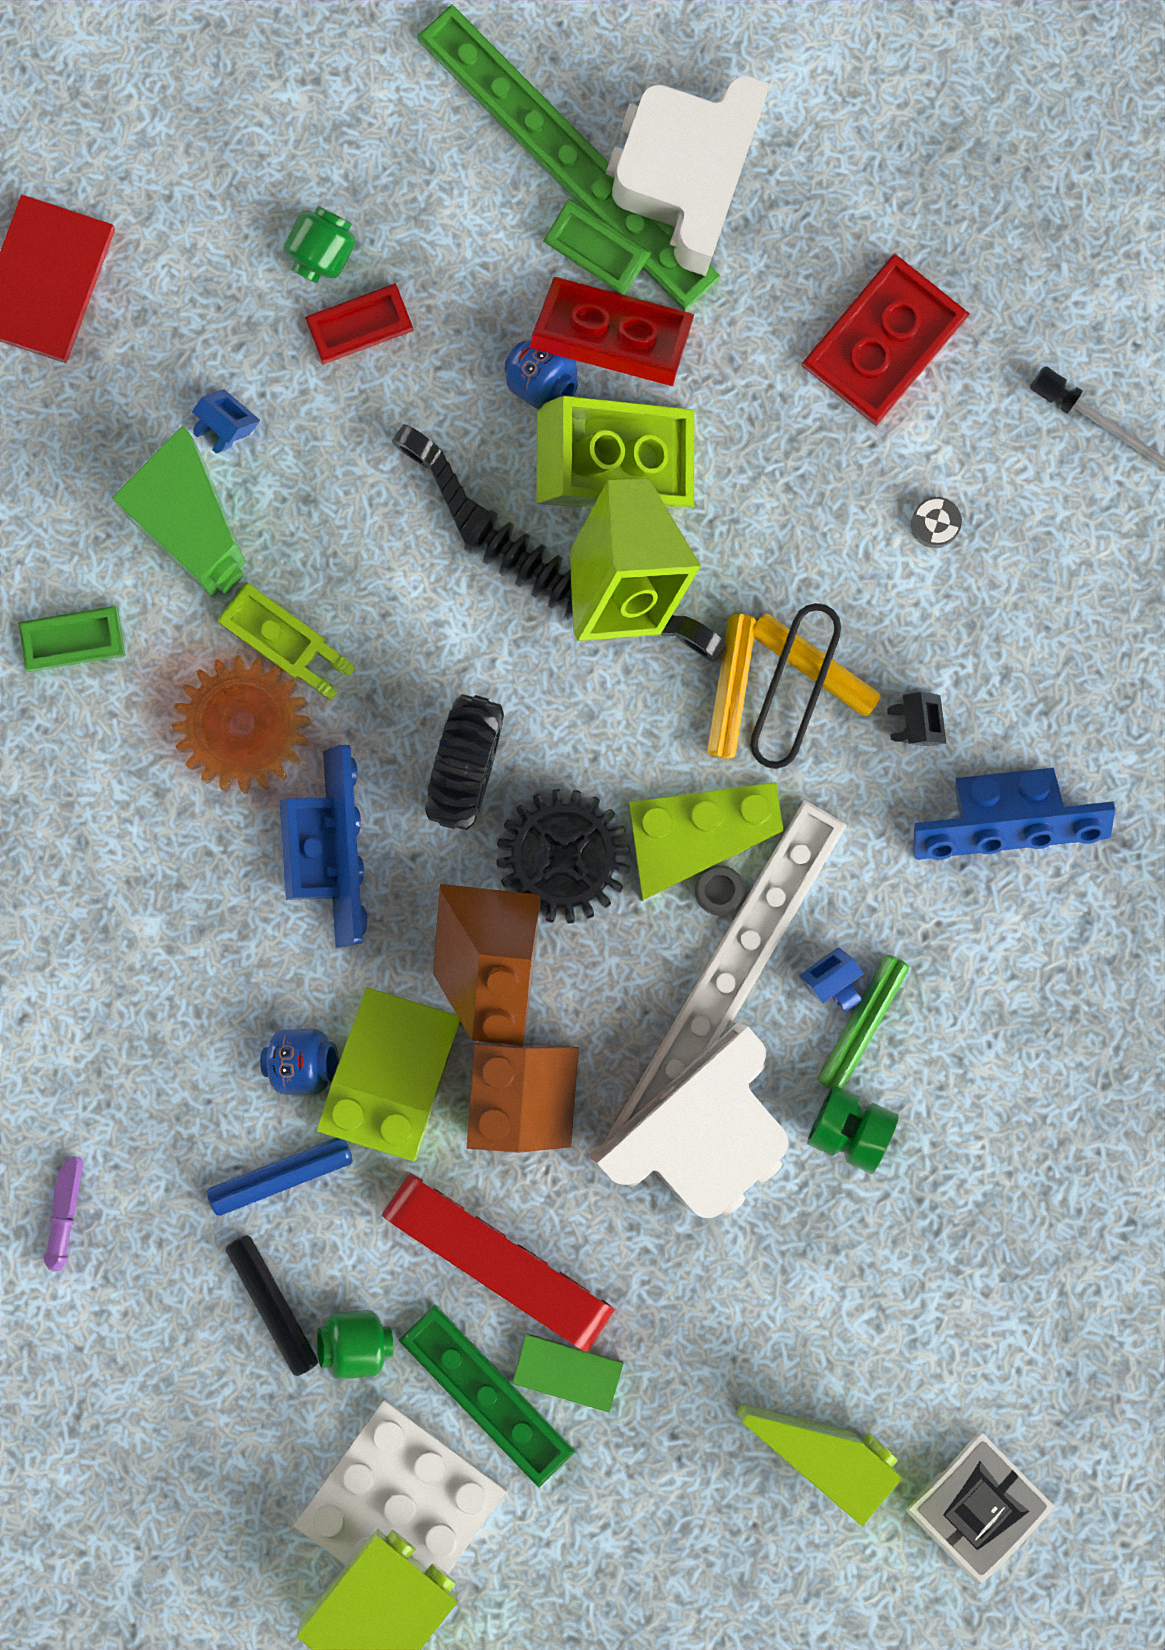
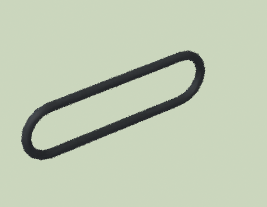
[750,603,842,769]

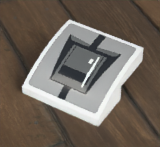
[905,1433,1055,1585]

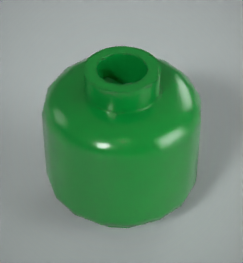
[284,206,356,283]
[317,1310,394,1380]

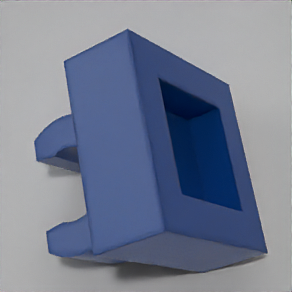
[192,389,260,454]
[799,947,864,1012]

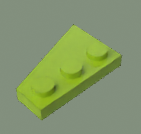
[629,782,783,901]

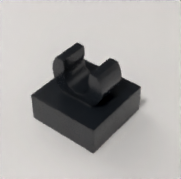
[887,691,947,746]

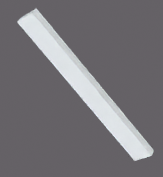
[603,800,847,1143]

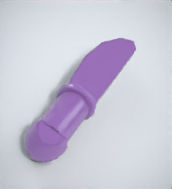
[44,1157,83,1272]

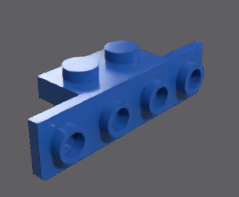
[280,745,367,948]
[913,767,1116,860]

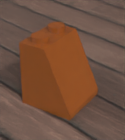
[433,884,541,1046]
[466,1041,579,1153]

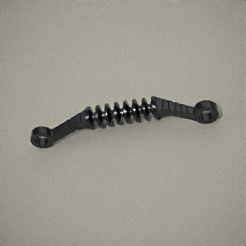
[392,424,727,662]

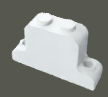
[606,76,770,276]
[589,1023,788,1218]

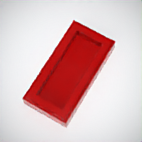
[305,283,414,365]

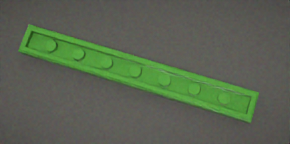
[417,4,720,311]

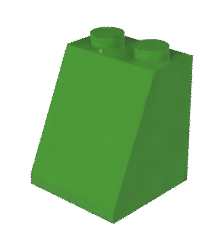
[112,426,246,597]

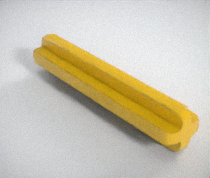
[707,613,756,759]
[753,613,881,716]

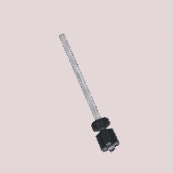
[1030,366,1165,469]

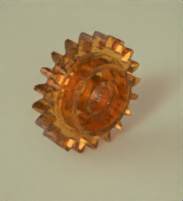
[172,655,312,794]

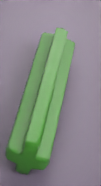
[818,955,909,1089]

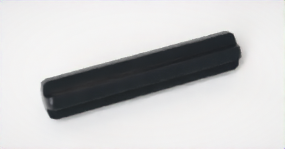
[226,1235,318,1376]

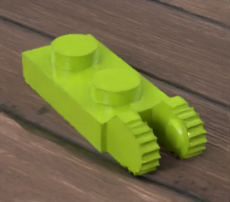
[217,582,356,701]

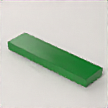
[398,1304,575,1488]

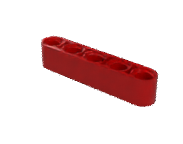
[381,1172,616,1352]

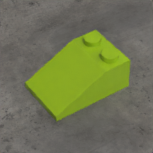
[536,396,694,508]
[317,987,460,1162]
[737,1403,903,1527]

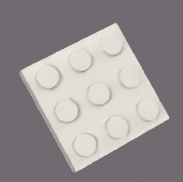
[293,1399,507,1574]

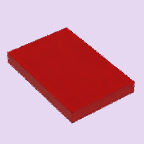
[0,194,115,364]
[801,253,970,427]
[530,277,695,387]

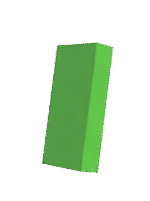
[543,199,651,295]
[18,606,125,672]
[512,1333,624,1413]

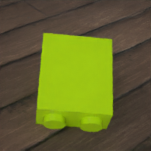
[570,478,701,641]
[296,1528,458,1650]

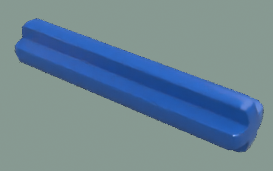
[207,1138,353,1216]

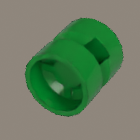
[807,1085,899,1174]

